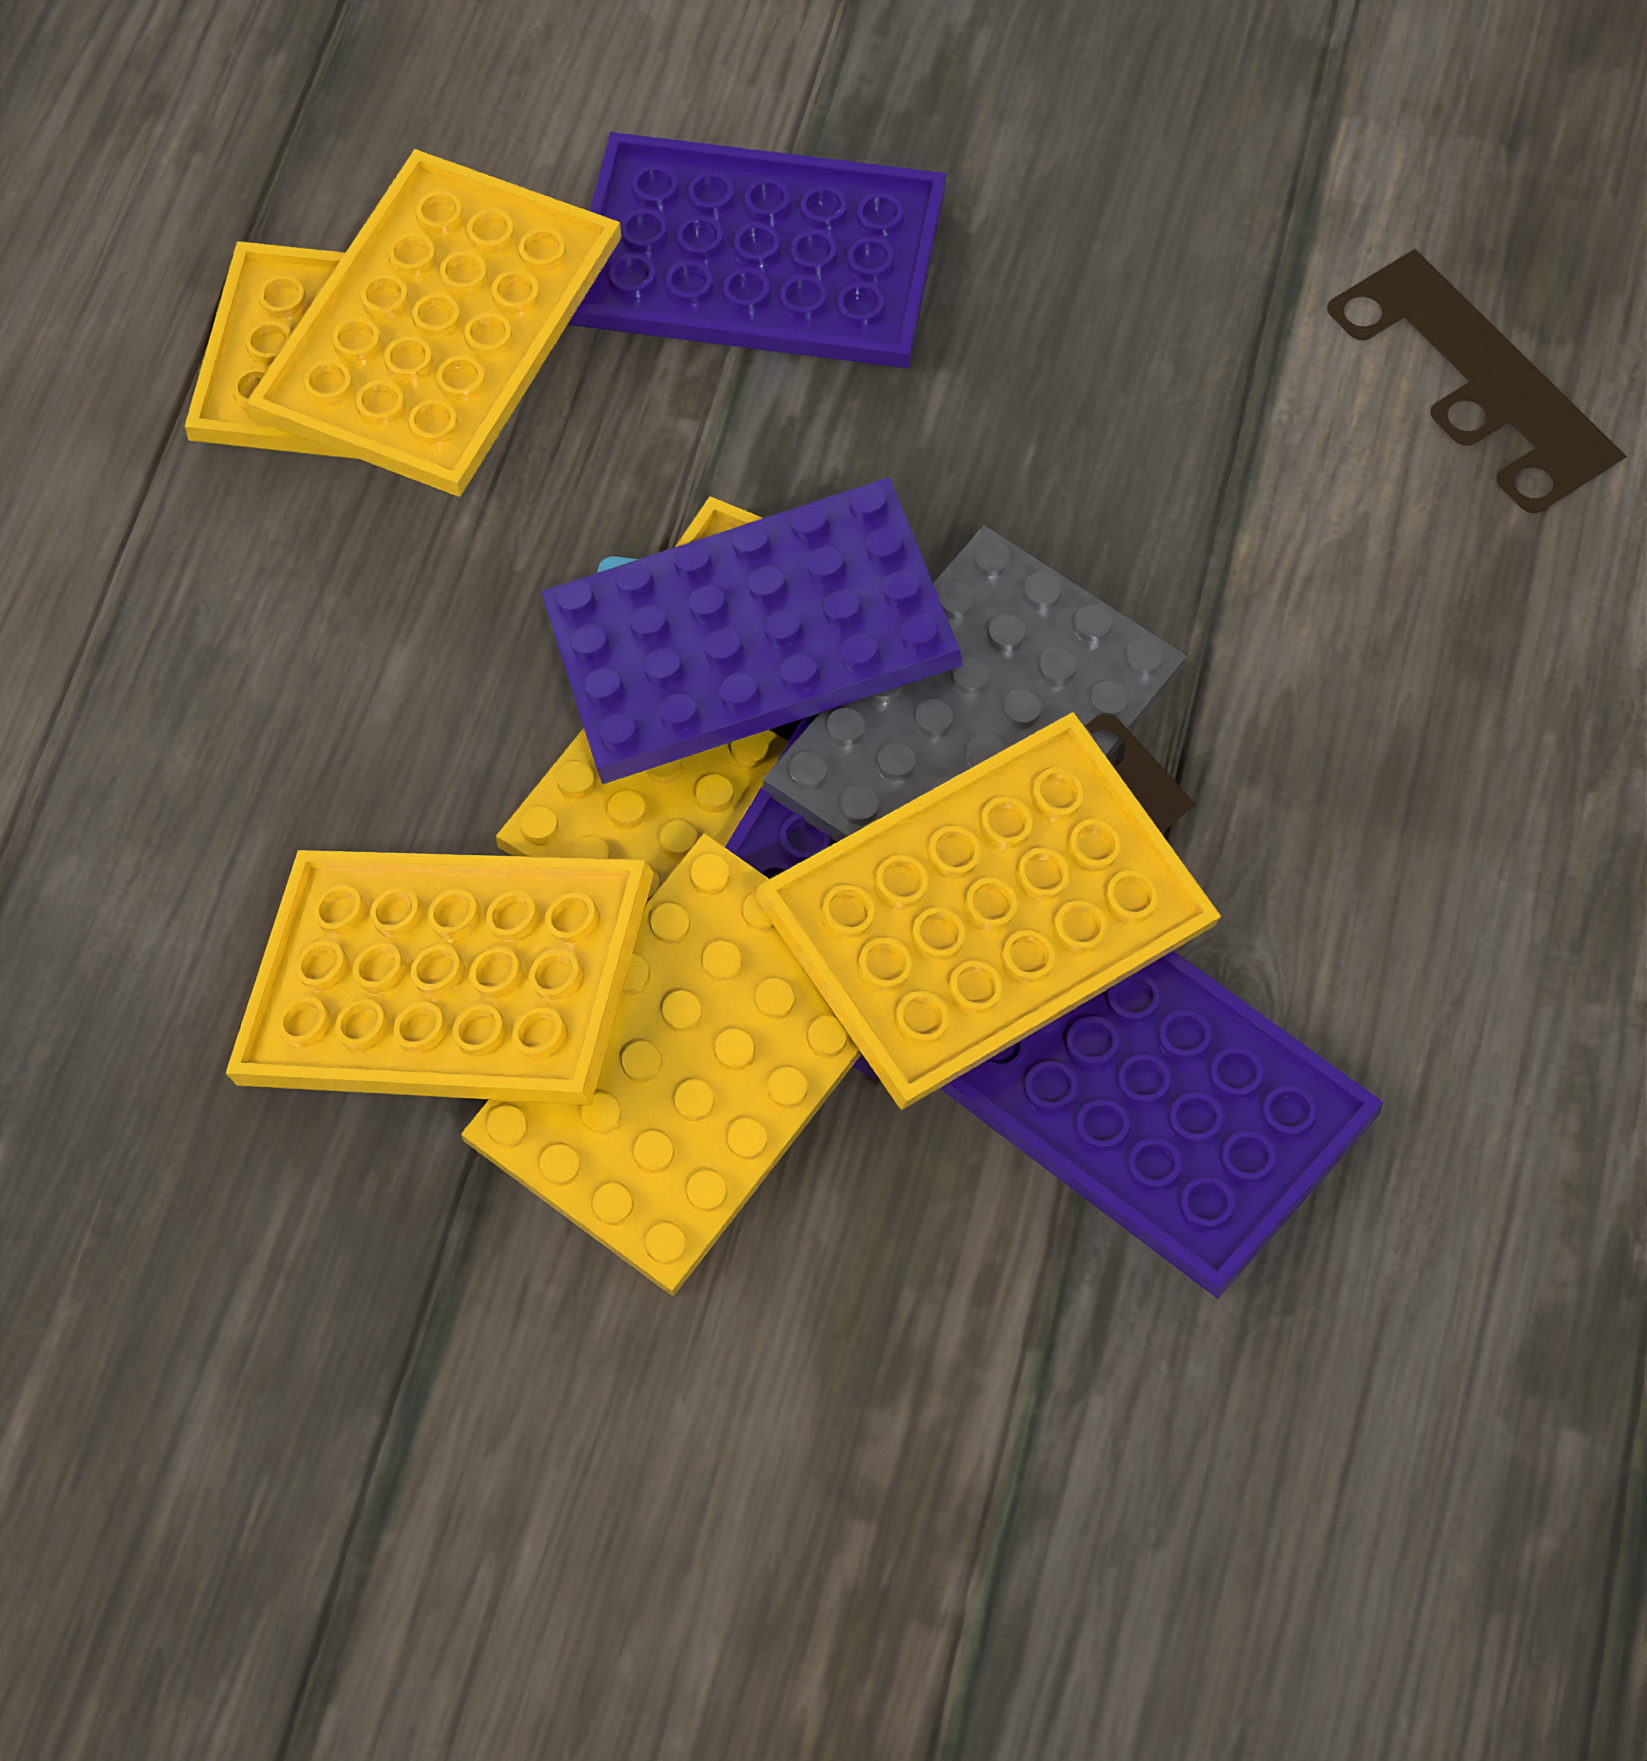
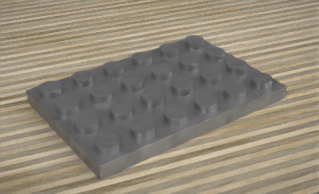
[762,525,1187,842]

